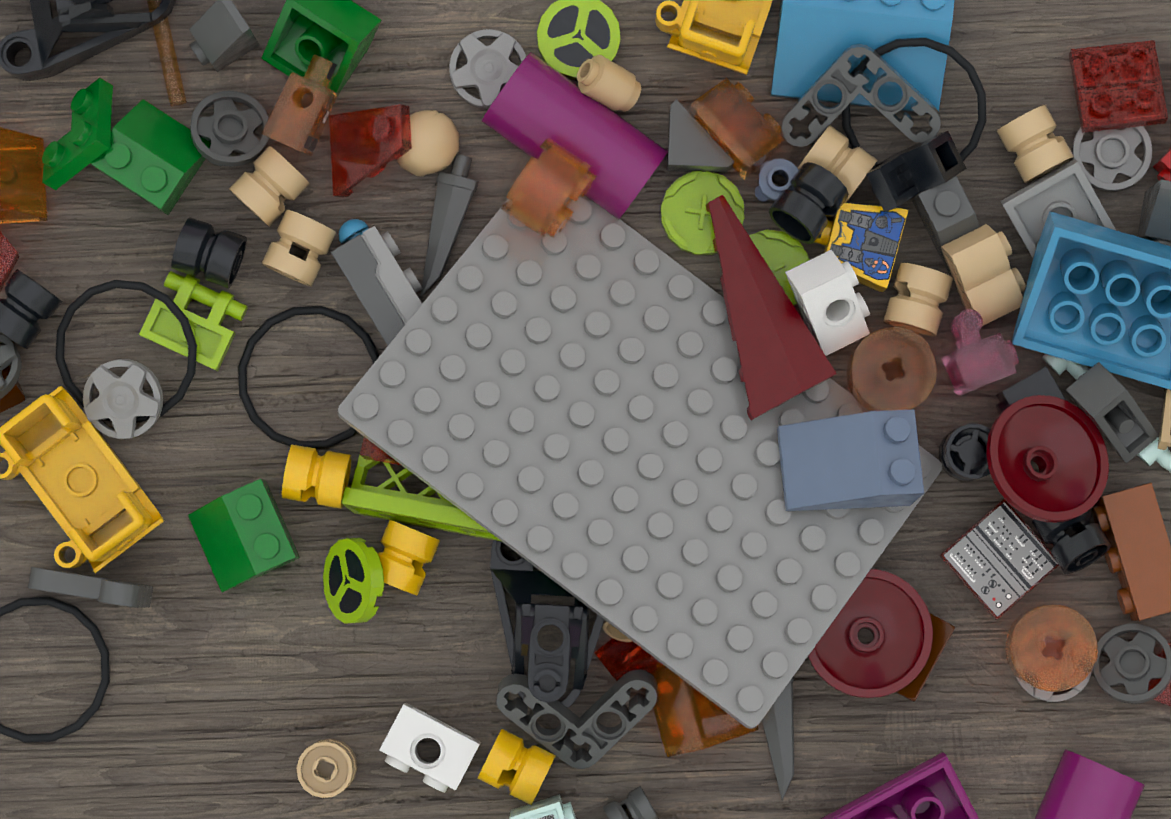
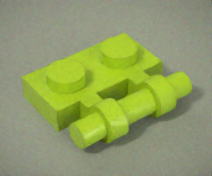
[139,271,248,371]

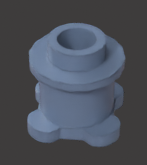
[755,159,798,202]

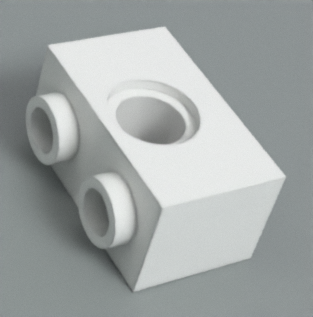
[785,250,870,356]
[380,703,481,793]

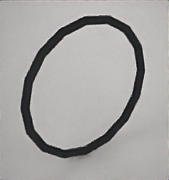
[841,38,987,169]
[55,280,197,424]
[238,306,379,449]
[0,597,110,743]

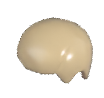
[393,110,459,177]

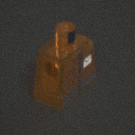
[262,54,338,156]

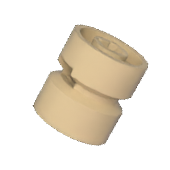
[997,105,1074,183]
[798,125,878,203]
[229,146,310,227]
[262,210,337,287]
[883,263,953,336]
[296,739,358,798]

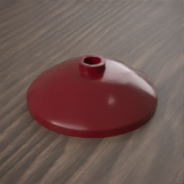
[986,395,1109,523]
[808,569,933,698]

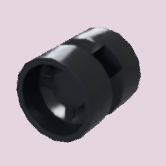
[769,162,849,244]
[171,217,247,289]
[0,269,63,349]
[939,423,991,481]
[1032,510,1111,574]

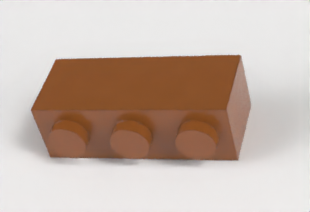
[1092,482,1171,621]

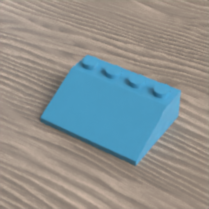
[771,0,955,113]
[1011,211,1171,390]

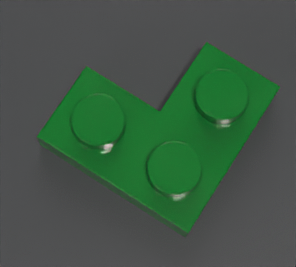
[42,77,113,190]

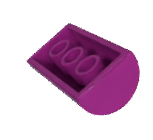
[482,52,668,220]
[1035,749,1145,819]
[820,752,979,819]

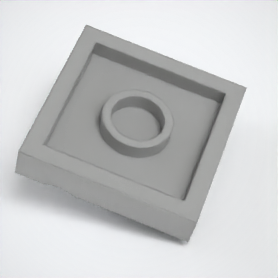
[1001,158,1116,258]

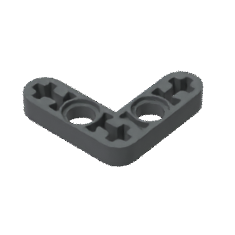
[781,44,941,147]
[28,567,154,608]
[496,669,658,769]

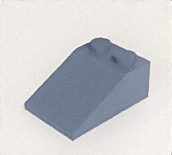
[777,409,924,511]

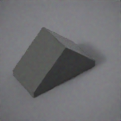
[667,99,735,173]

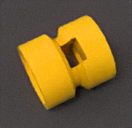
[282,444,352,509]
[377,520,441,596]
[477,729,556,805]

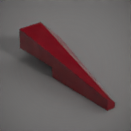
[706,195,837,420]

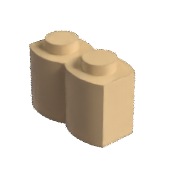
[941,224,1026,327]

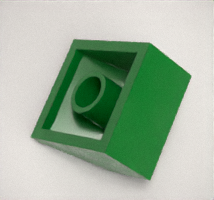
[261,0,382,104]
[90,99,211,215]
[188,479,300,593]

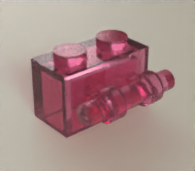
[942,309,1019,398]

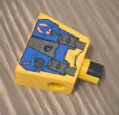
[814,203,908,292]

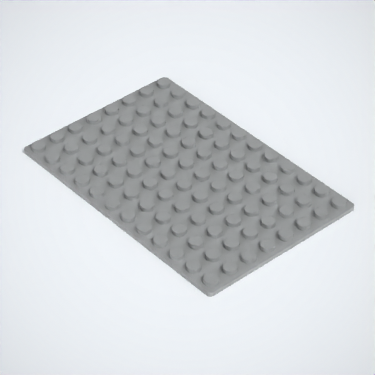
[337,163,942,729]

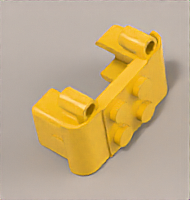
[655,0,773,75]
[0,386,164,574]

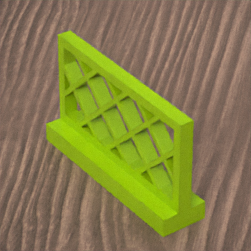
[341,437,502,542]

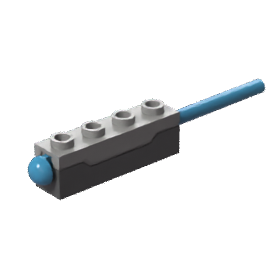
[331,219,423,346]

